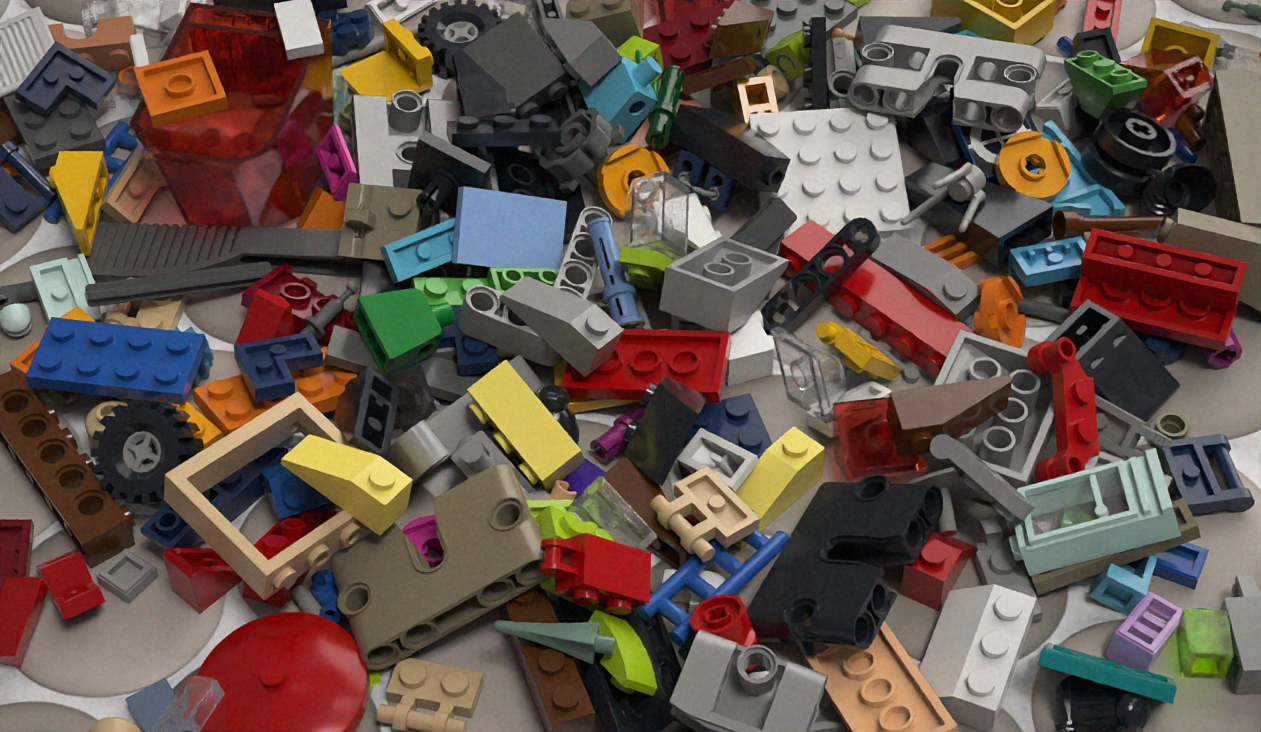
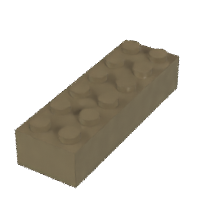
[1202,70,1261,228]

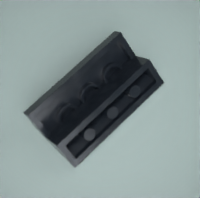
[559,589,697,732]

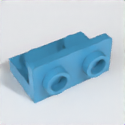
[1008,236,1086,287]

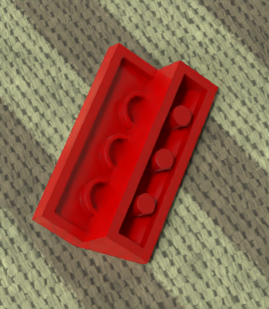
[1069,228,1248,352]

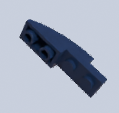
[140,447,289,550]

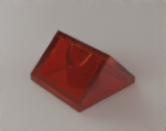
[832,397,929,481]

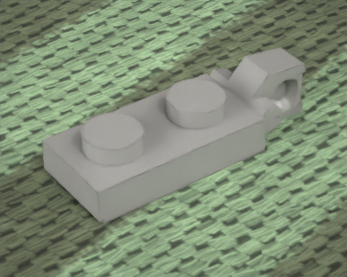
[974,517,1043,623]

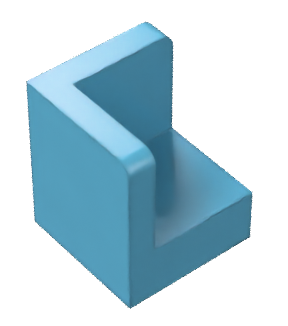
[1089,555,1157,616]

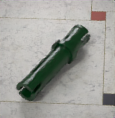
[645,65,685,149]

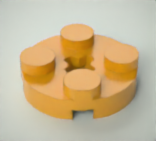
[995,131,1071,202]
[596,145,671,219]

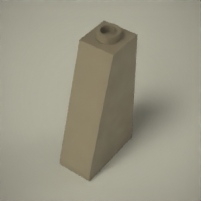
[1154,208,1261,312]

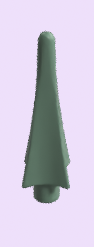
[493,620,616,665]

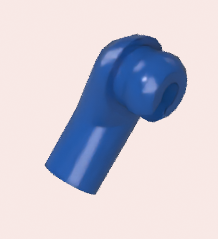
[310,570,342,623]

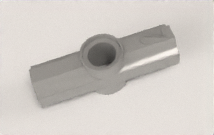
[826,37,856,109]

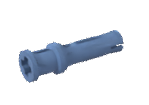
[586,217,645,329]

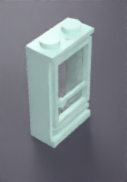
[1005,448,1181,576]

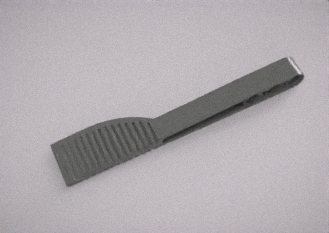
[85,221,487,282]

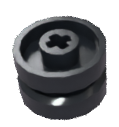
[1081,107,1177,197]

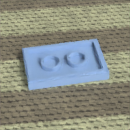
[452,186,567,268]

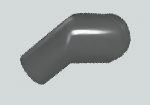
[0,281,39,311]

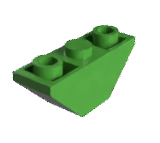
[1064,50,1147,119]

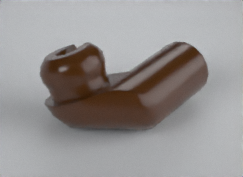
[1174,104,1206,152]

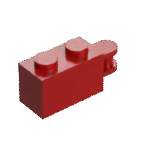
[539,532,651,615]

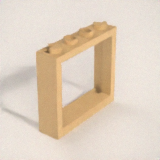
[164,391,369,600]

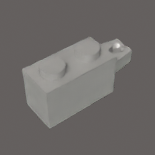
[1216,575,1261,695]

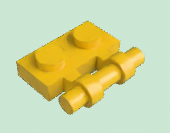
[815,322,902,382]

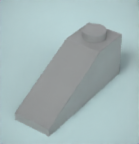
[869,232,981,323]
[499,276,624,377]

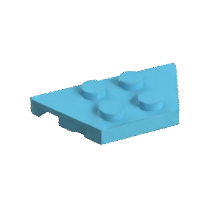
[1029,120,1126,217]

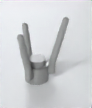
[900,162,986,233]

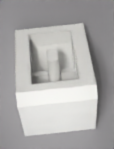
[676,428,760,493]

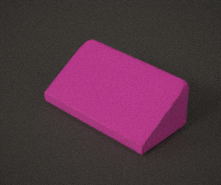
[316,124,357,202]

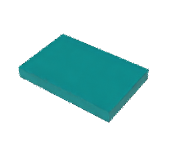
[1038,643,1177,704]

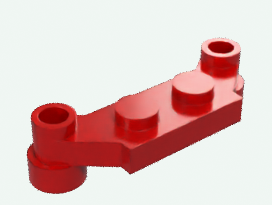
[1027,337,1099,483]

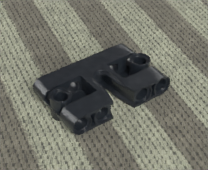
[747,474,943,655]

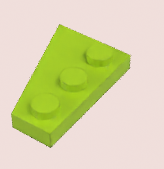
[618,246,675,293]

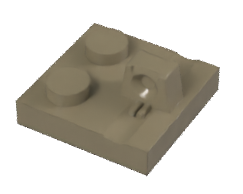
[338,182,423,263]

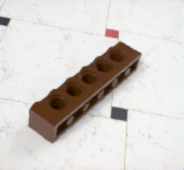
[0,368,136,569]

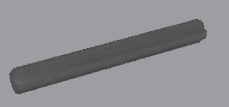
[84,262,273,307]

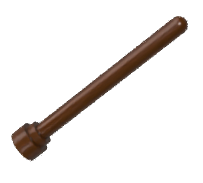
[1052,210,1217,240]

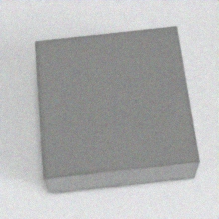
[96,548,159,604]

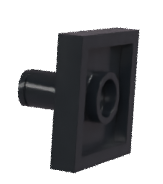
[407,131,492,217]

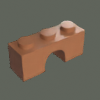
[48,15,136,72]

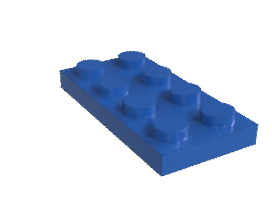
[25,317,207,405]

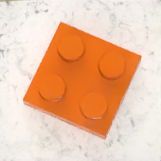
[133,50,229,128]

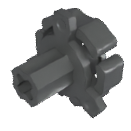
[539,107,624,194]

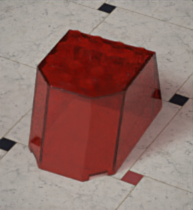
[129,2,334,231]

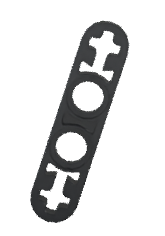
[761,217,881,337]

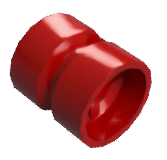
[690,594,760,673]

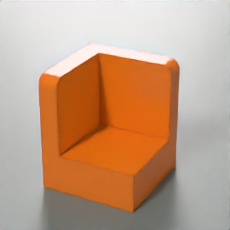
[297,186,346,230]

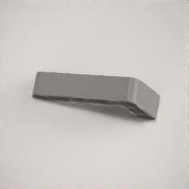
[456,206,613,366]
[387,354,544,486]

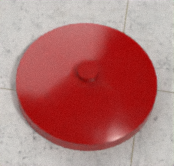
[192,612,370,732]

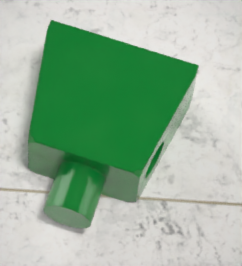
[352,288,455,378]

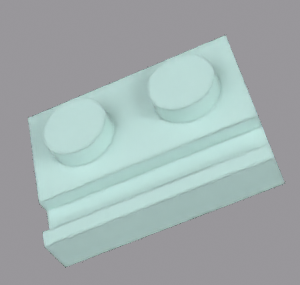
[29,253,107,324]

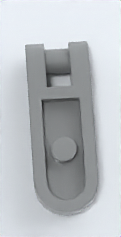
[930,434,1035,522]

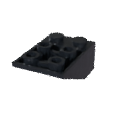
[1045,299,1181,422]

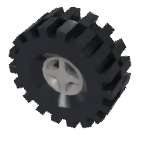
[418,0,503,81]
[90,399,204,505]

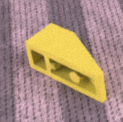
[733,426,825,550]
[281,434,413,536]

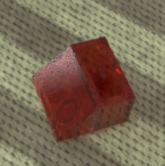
[1118,48,1214,122]

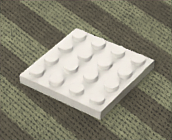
[748,107,913,240]

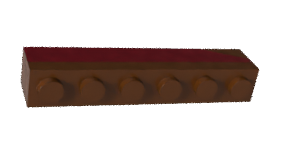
[497,583,596,732]

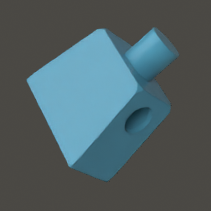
[578,56,662,144]

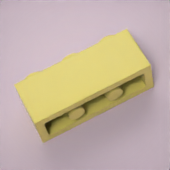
[467,359,585,492]

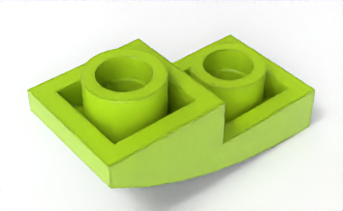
[588,610,657,696]

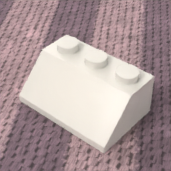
[919,584,1037,732]

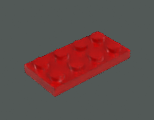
[561,329,732,403]

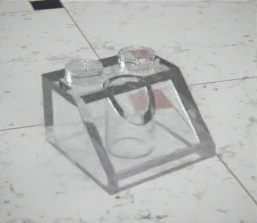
[622,170,689,272]

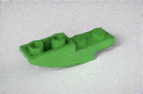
[410,267,559,308]

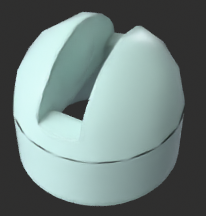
[0,303,32,337]

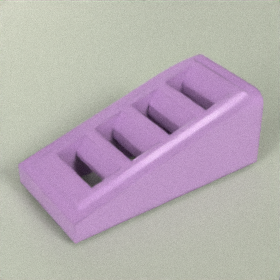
[1106,591,1187,671]

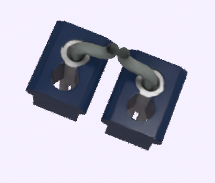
[670,150,742,211]

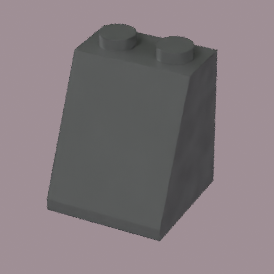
[463,11,571,120]

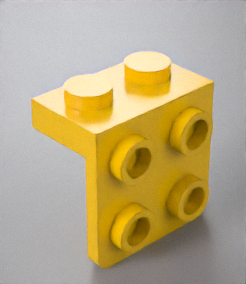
[340,18,434,102]

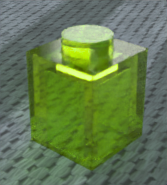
[1175,607,1234,679]

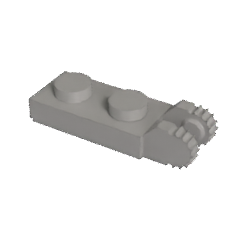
[1095,394,1173,465]

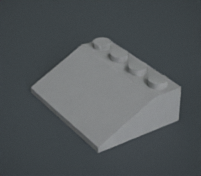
[917,329,1055,503]

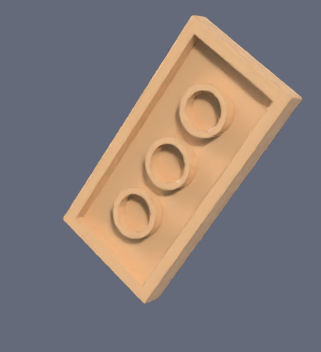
[804,621,959,732]

